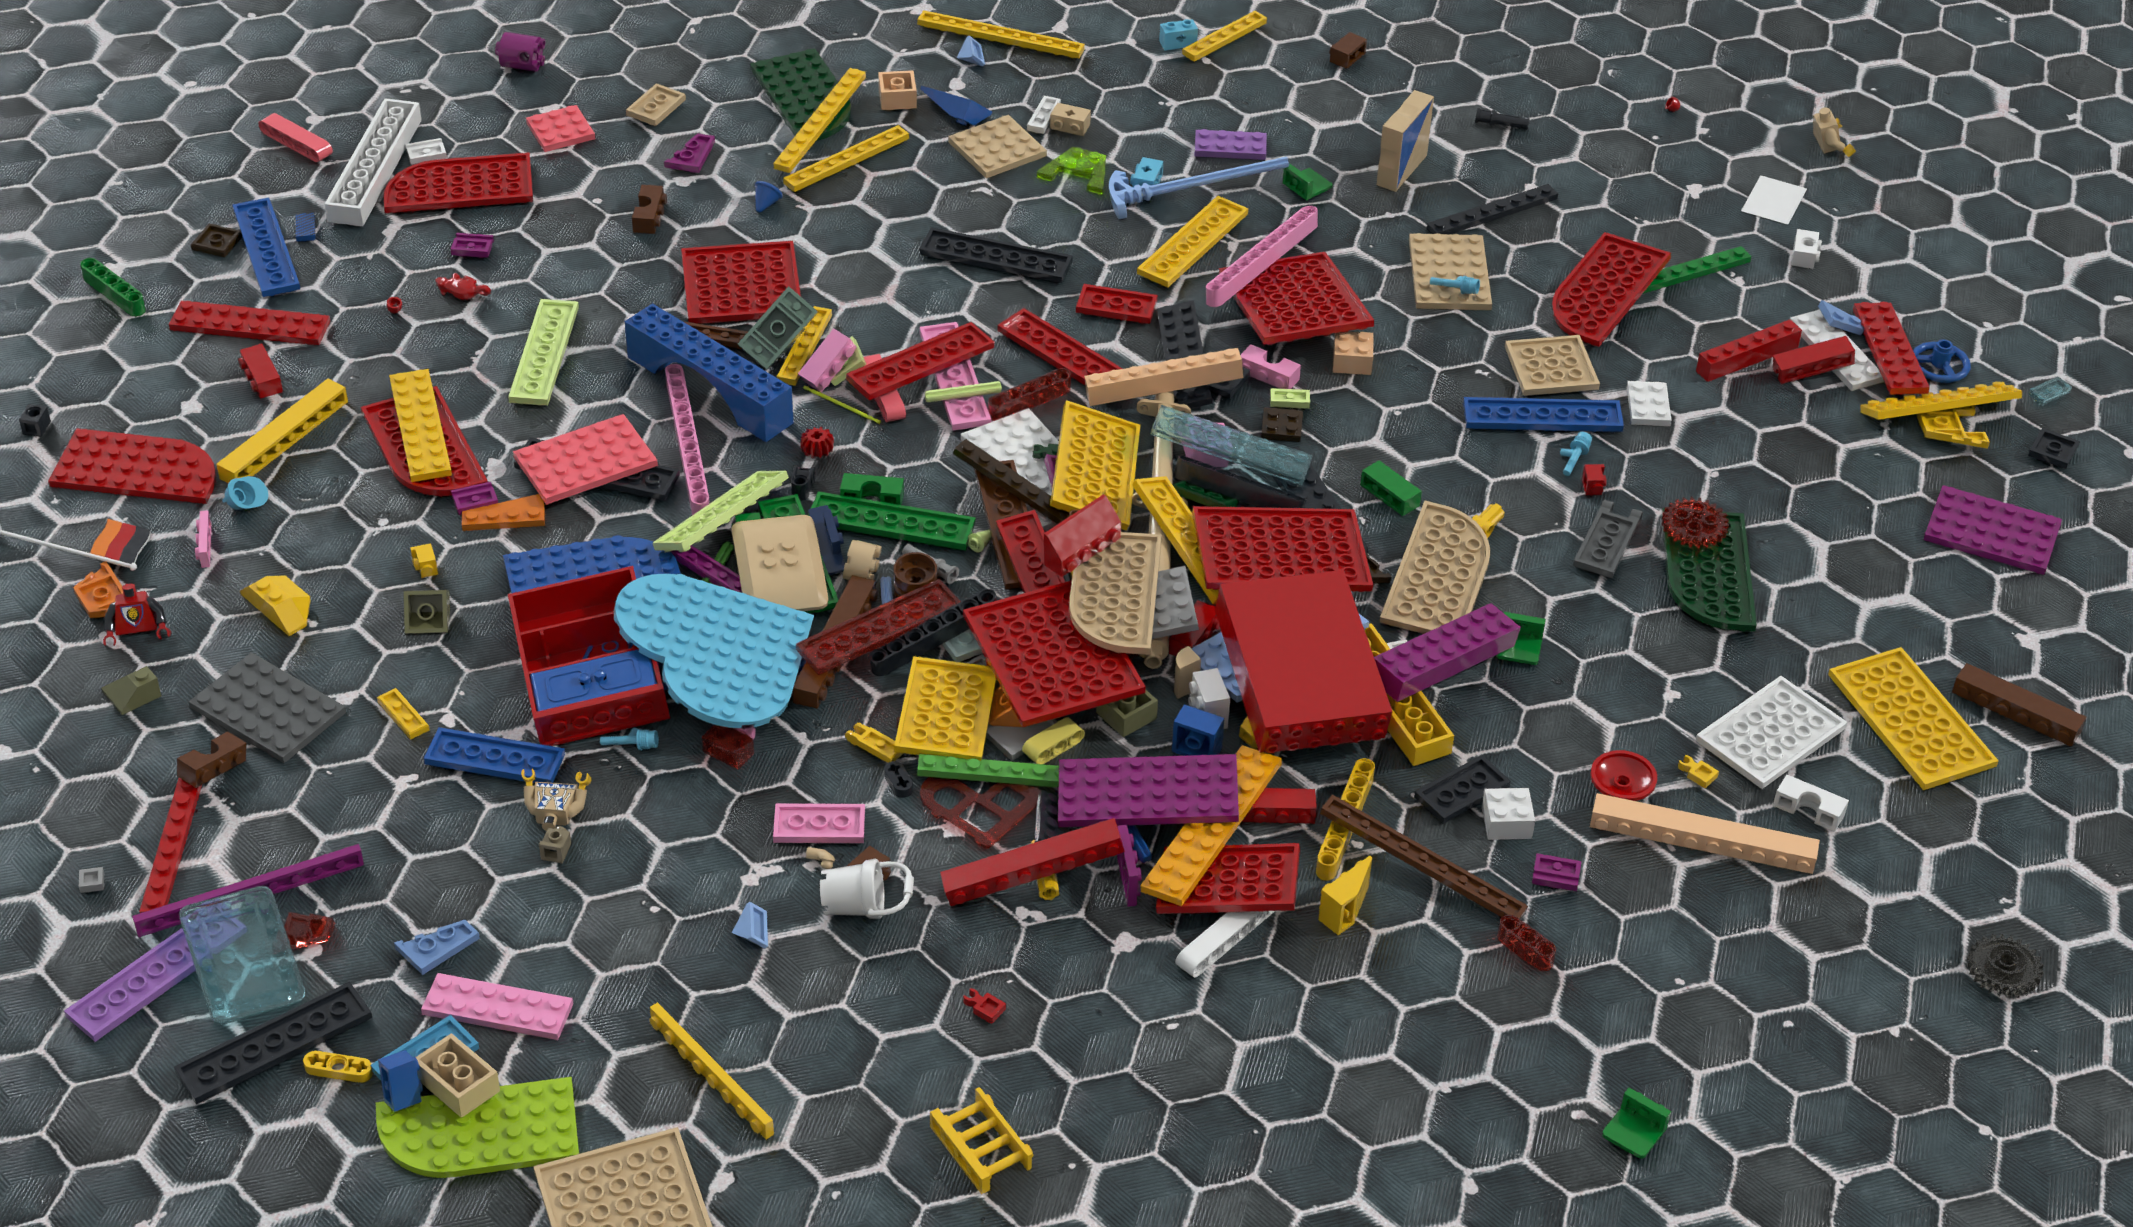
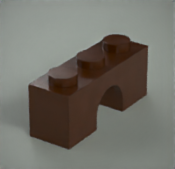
[632,185,667,234]
[177,731,246,788]

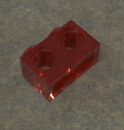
[702,724,754,770]

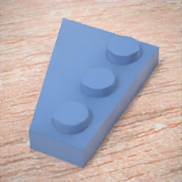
[394,920,480,975]

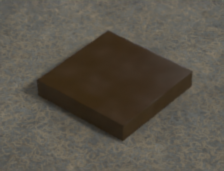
[191,223,242,258]

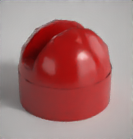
[1665,96,1680,112]
[386,297,402,314]

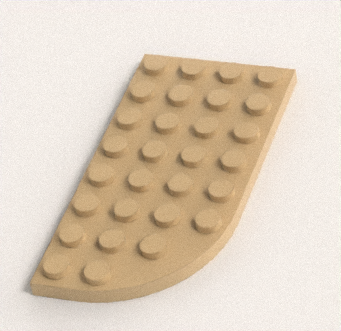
[1380,501,1490,634]
[1069,532,1162,655]

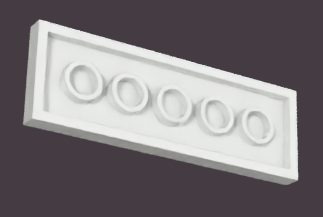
[1790,310,1884,391]

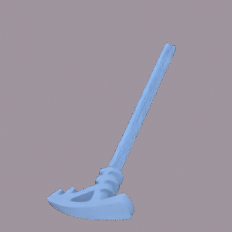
[1109,157,1289,219]

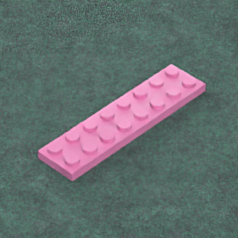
[920,322,991,430]

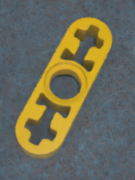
[303,1051,373,1083]

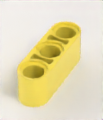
[1022,717,1085,764]

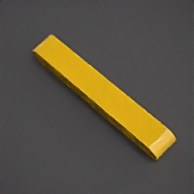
[1316,758,1375,881]

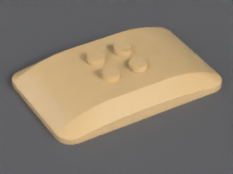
[732,515,828,611]

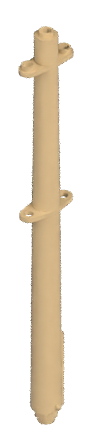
[1132,391,1191,669]

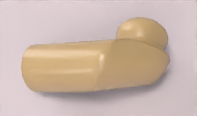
[806,847,835,869]

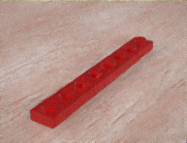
[139,778,202,913]

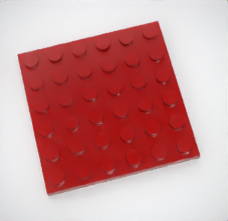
[681,240,801,324]

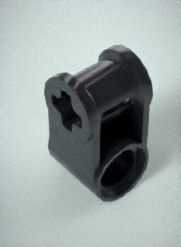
[791,465,815,501]

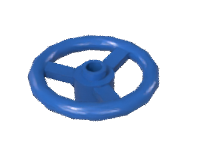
[1913,340,1971,383]

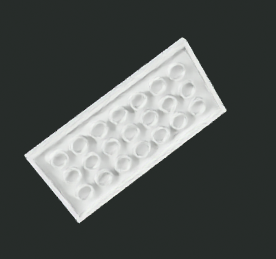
[961,408,1059,531]

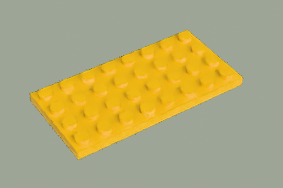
[1050,400,1140,531]
[1828,647,1999,790]

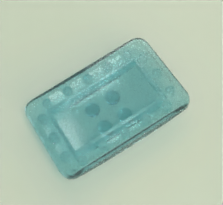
[179,886,305,1025]

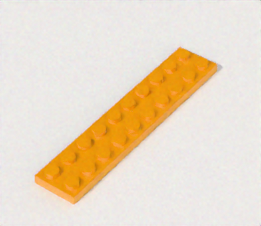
[1140,745,1282,906]

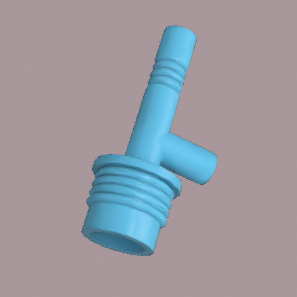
[1430,276,1480,294]
[1560,432,1592,476]
[600,728,659,751]

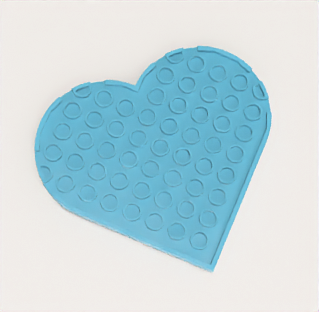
[614,574,814,728]

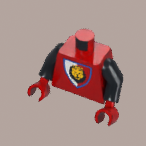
[103,584,171,646]

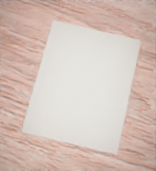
[1741,176,1807,225]

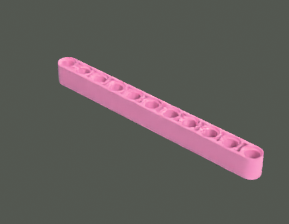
[1206,206,1318,307]
[665,364,709,515]

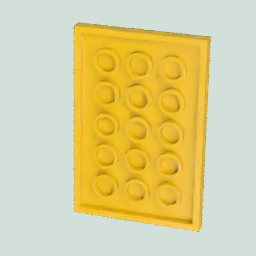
[894,656,997,761]

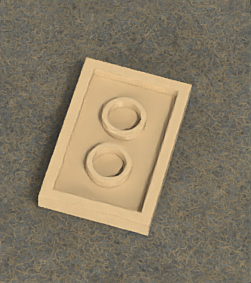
[626,83,686,126]

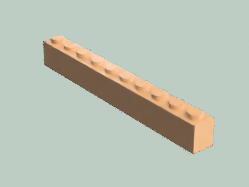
[1590,793,1820,874]

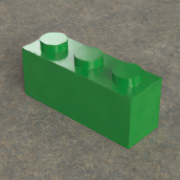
[1360,460,1422,516]

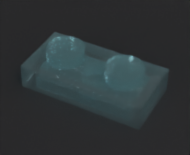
[2028,377,2072,405]

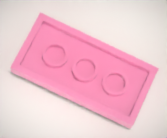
[773,803,865,843]

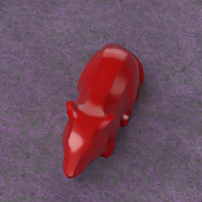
[435,273,491,300]

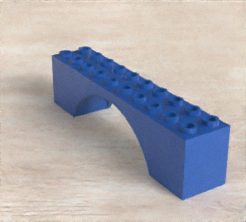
[624,303,794,442]

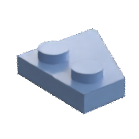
[1818,300,1864,335]

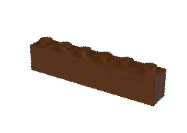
[1952,663,2087,747]

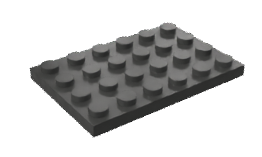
[189,652,346,763]

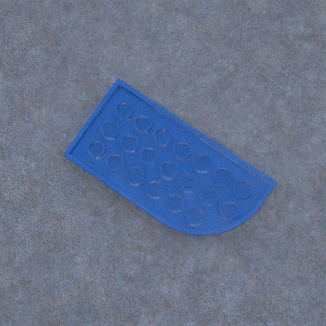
[503,535,681,593]

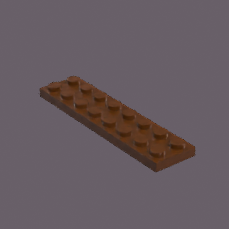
[974,460,1028,589]

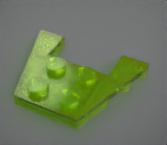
[1037,147,1106,194]

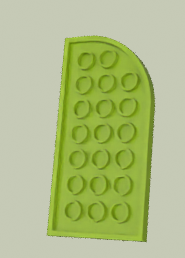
[376,1077,579,1178]

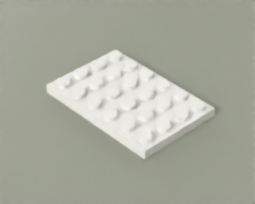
[1695,676,1848,789]

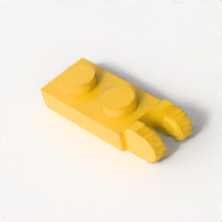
[845,722,904,763]

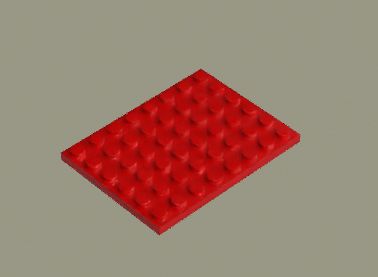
[1219,252,1374,345]
[1192,506,1373,592]
[963,580,1145,727]

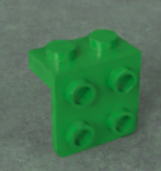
[1496,612,1546,665]
[1602,1088,1671,1159]

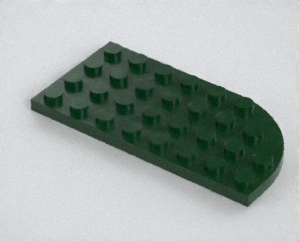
[750,48,851,141]
[1662,508,1757,632]

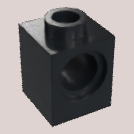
[19,404,51,437]

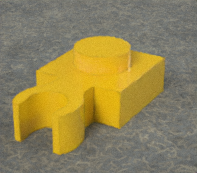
[1678,755,1719,788]

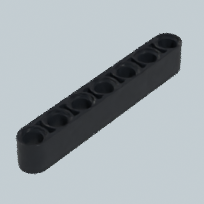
[1173,456,1306,508]
[868,589,997,676]

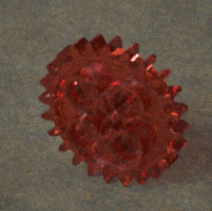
[1662,497,1729,548]

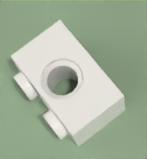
[1791,229,1822,269]

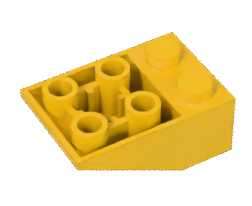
[1318,856,1372,935]

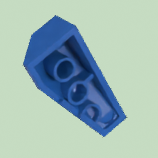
[920,86,992,126]

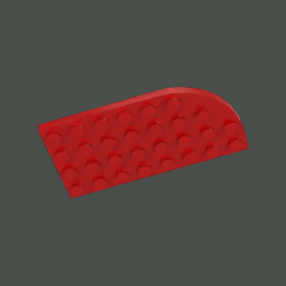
[384,152,533,213]
[1552,232,1671,347]
[361,386,488,496]
[48,428,216,504]

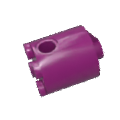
[495,32,546,72]

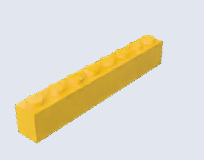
[216,379,348,483]

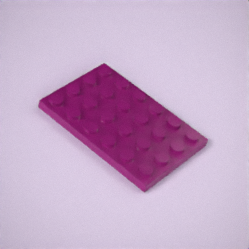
[1923,485,2062,575]

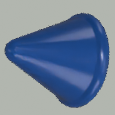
[754,181,783,213]

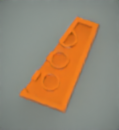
[462,494,545,531]

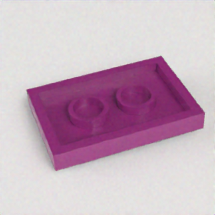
[1116,825,1142,907]

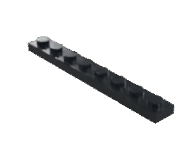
[1426,184,1558,235]

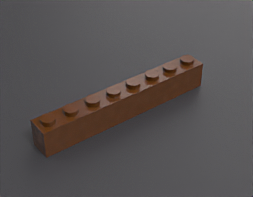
[793,575,878,709]

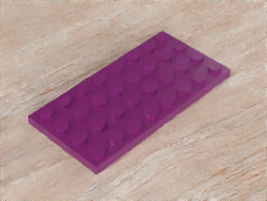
[1058,754,1239,827]

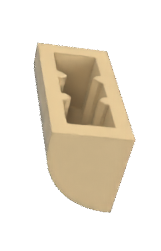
[1174,646,1201,699]

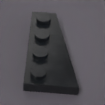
[1034,790,1070,843]

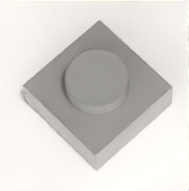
[79,867,104,893]

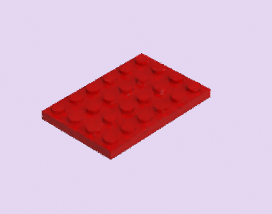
[1156,843,1300,914]

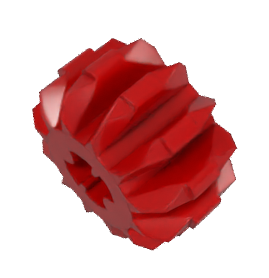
[800,427,834,459]

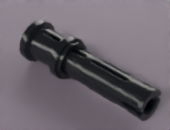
[1475,107,1530,130]

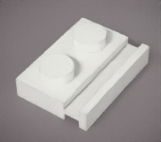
[406,138,447,165]

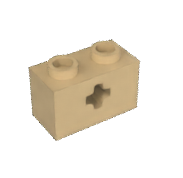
[1050,103,1091,136]

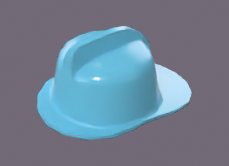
[222,476,268,510]

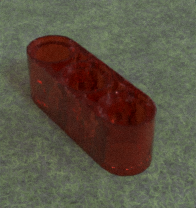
[1497,915,1556,971]

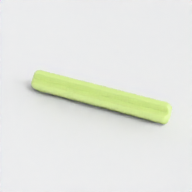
[925,381,1002,402]

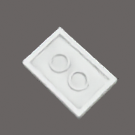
[1627,381,1671,426]

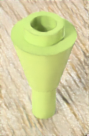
[968,529,992,552]

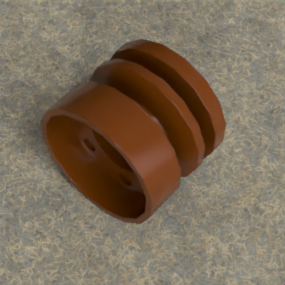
[894,552,937,608]

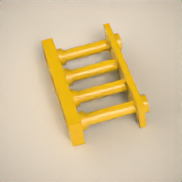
[930,1087,1033,1194]

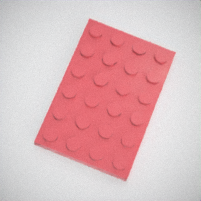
[513,414,658,505]

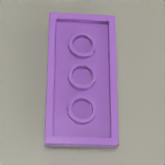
[1194,129,1267,160]

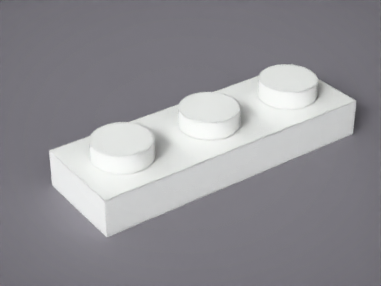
[1027,96,1061,134]

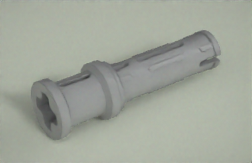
[902,544,959,584]

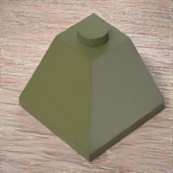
[101,666,161,715]

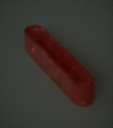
[988,368,1071,421]

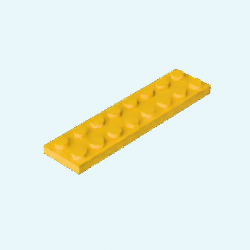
[1137,196,1248,288]
[389,369,452,482]
[1860,382,2022,420]
[1132,476,1219,605]

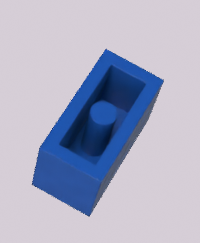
[378,1050,423,1112]

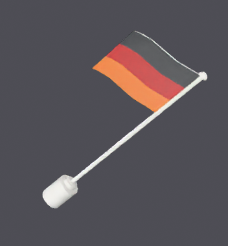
[0,519,151,571]

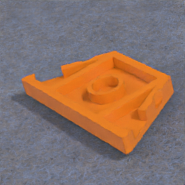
[73,561,123,618]

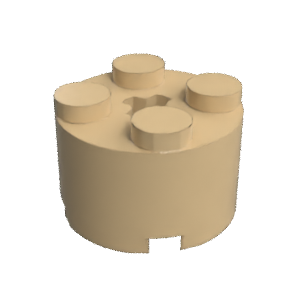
[843,540,882,581]

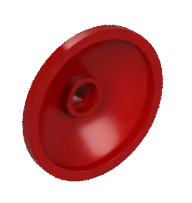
[1590,750,1657,801]

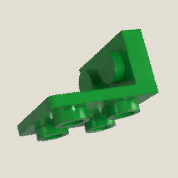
[1282,163,1333,201]

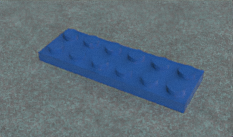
[424,727,565,783]

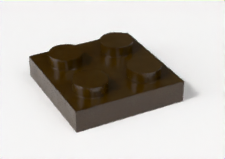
[1261,407,1303,442]

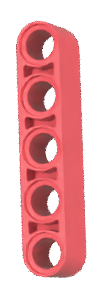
[259,113,333,162]
[863,354,906,423]

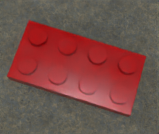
[1076,284,1158,324]

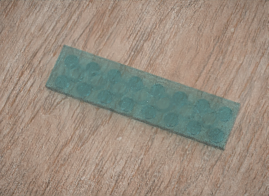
[1150,405,1313,485]

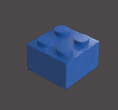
[1172,705,1224,756]

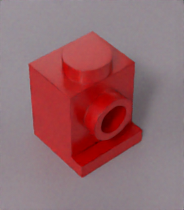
[1582,464,1606,495]

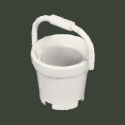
[820,859,914,919]

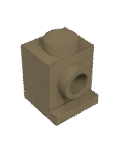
[539,826,571,863]

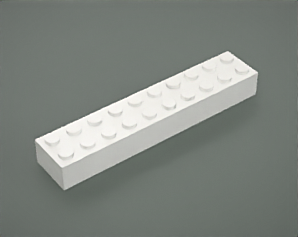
[325,99,421,226]

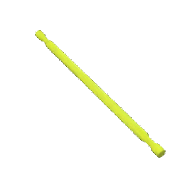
[803,385,881,424]

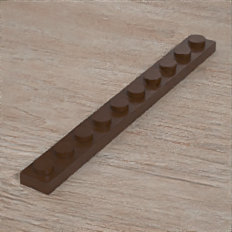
[1320,794,1528,925]

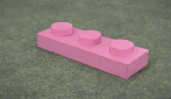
[195,510,212,568]

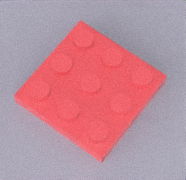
[526,105,595,152]

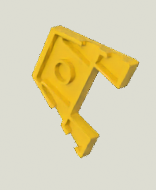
[1917,405,1990,448]

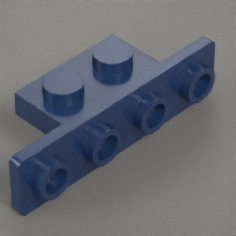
[808,505,845,575]

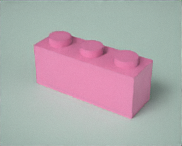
[798,328,857,393]

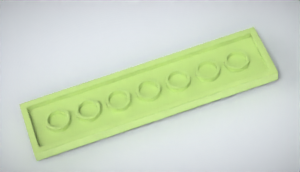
[508,299,579,406]
[652,471,789,552]

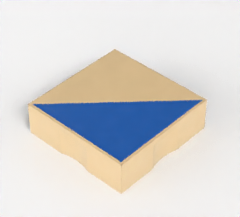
[1376,90,1434,192]

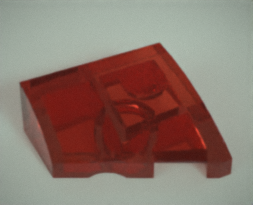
[274,912,335,953]

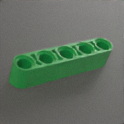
[80,258,146,317]

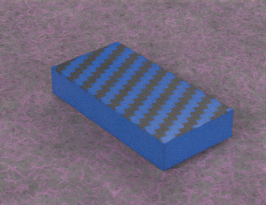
[296,213,316,242]

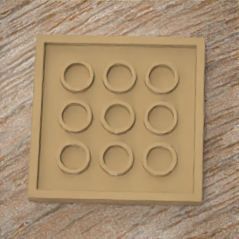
[948,115,1047,178]
[1505,335,1600,396]

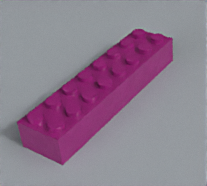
[1374,603,1521,702]

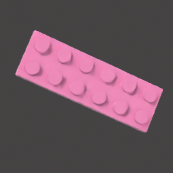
[421,973,573,1040]

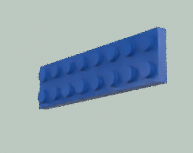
[232,197,300,297]
[1463,397,1624,432]

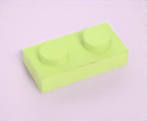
[1270,388,1310,409]

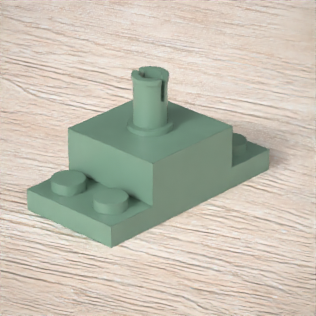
[738,286,818,370]

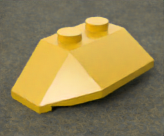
[240,576,311,636]

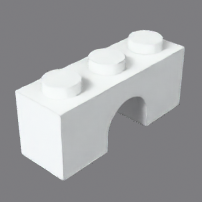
[1773,775,1849,832]

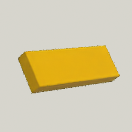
[377,688,430,740]

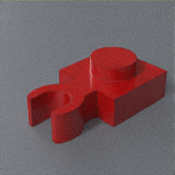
[963,988,1006,1024]

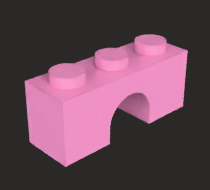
[1241,344,1301,389]

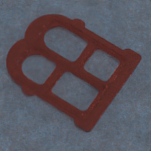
[920,777,1041,849]

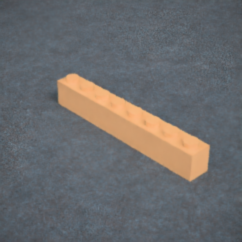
[1084,348,1243,406]

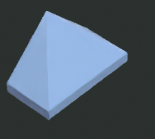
[957,36,985,66]
[732,902,768,948]

